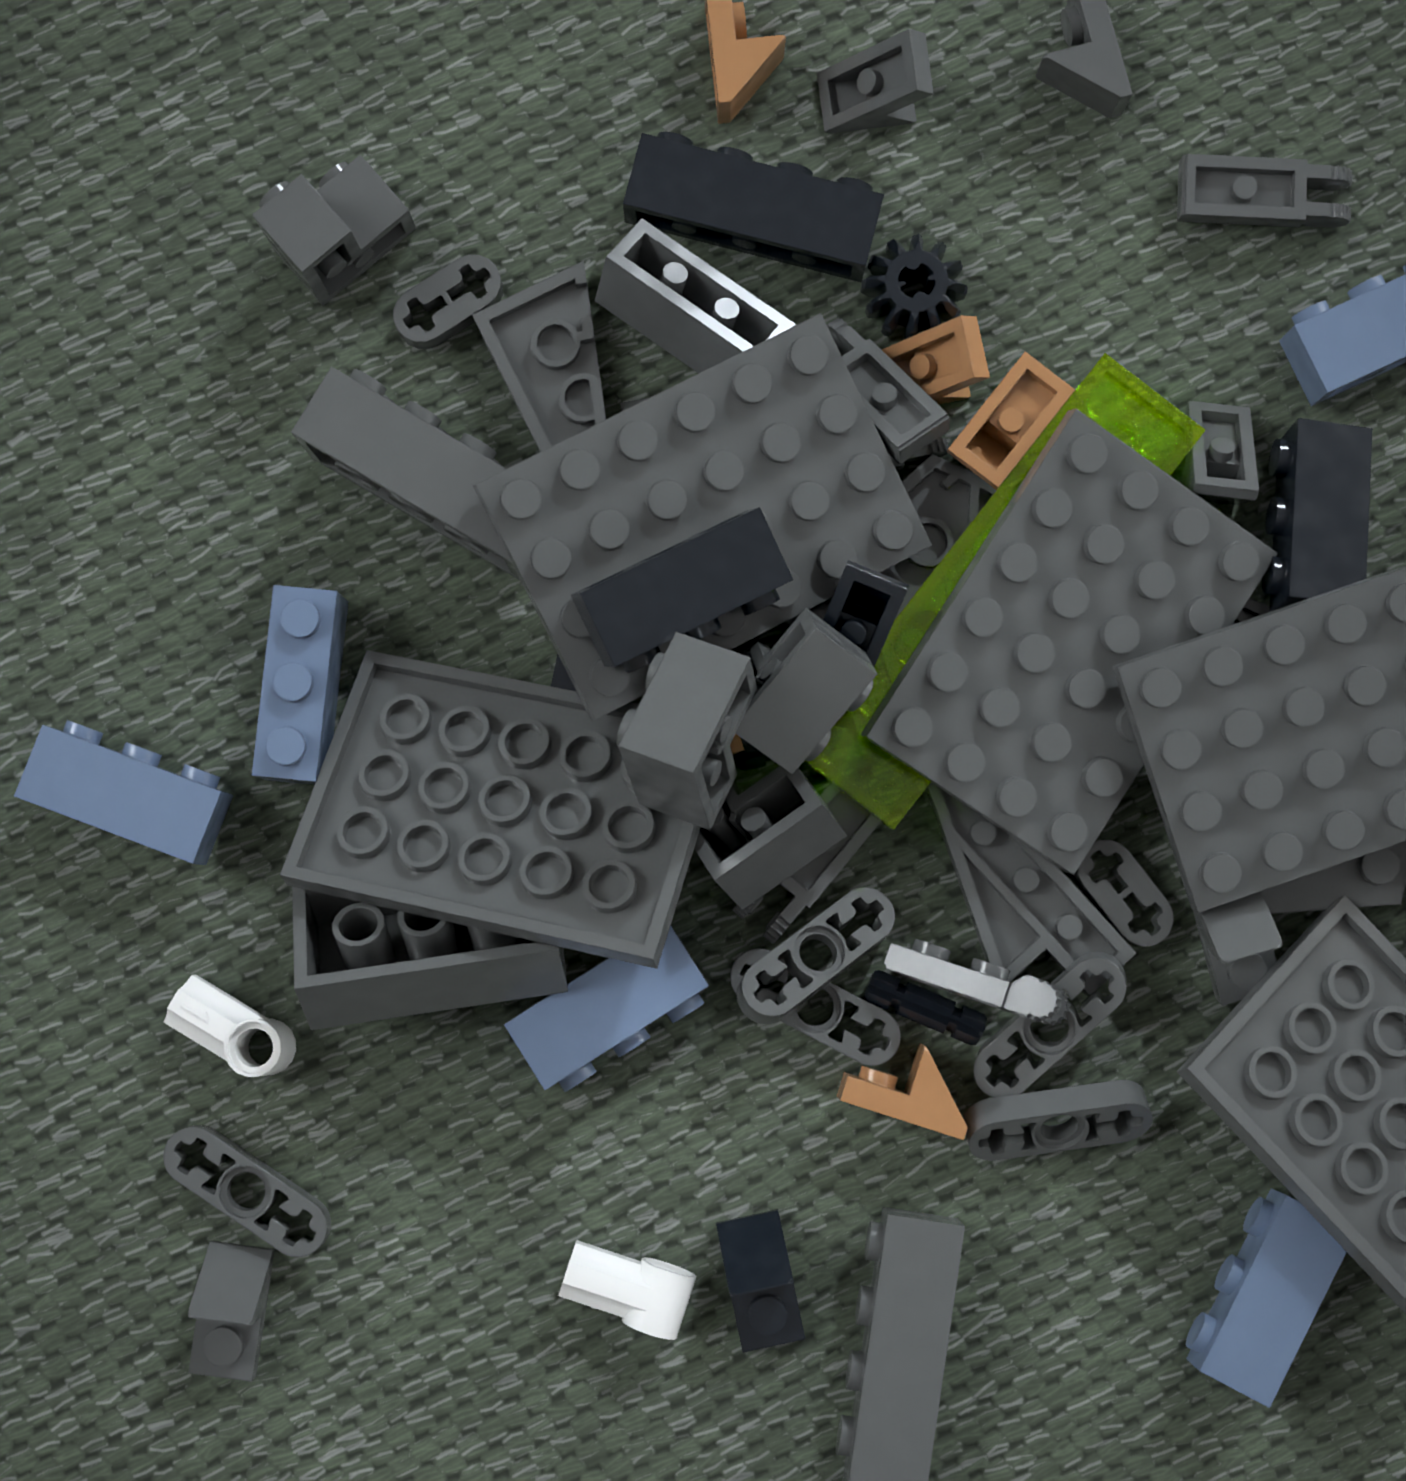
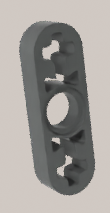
[737,887,895,1024]
[730,948,901,1066]
[974,952,1127,1098]
[963,1080,1153,1161]
[163,1125,331,1257]

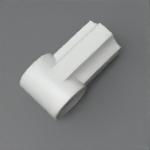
[164,975,296,1077]
[559,1240,697,1340]

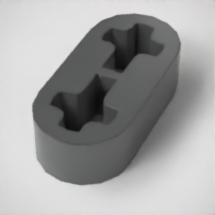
[393,255,503,349]
[1074,839,1174,946]

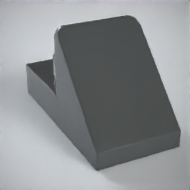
[1036,0,1133,118]
[817,29,934,133]
[1179,401,1259,505]
[1193,891,1283,1006]
[188,1241,275,1382]

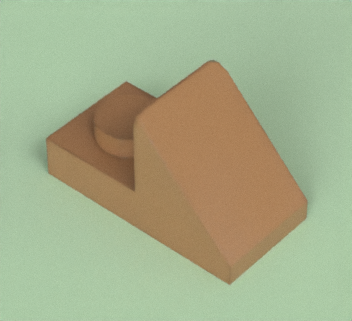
[705,0,786,124]
[882,315,990,405]
[947,352,1075,490]
[837,1043,968,1140]

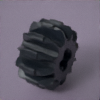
[860,233,968,339]

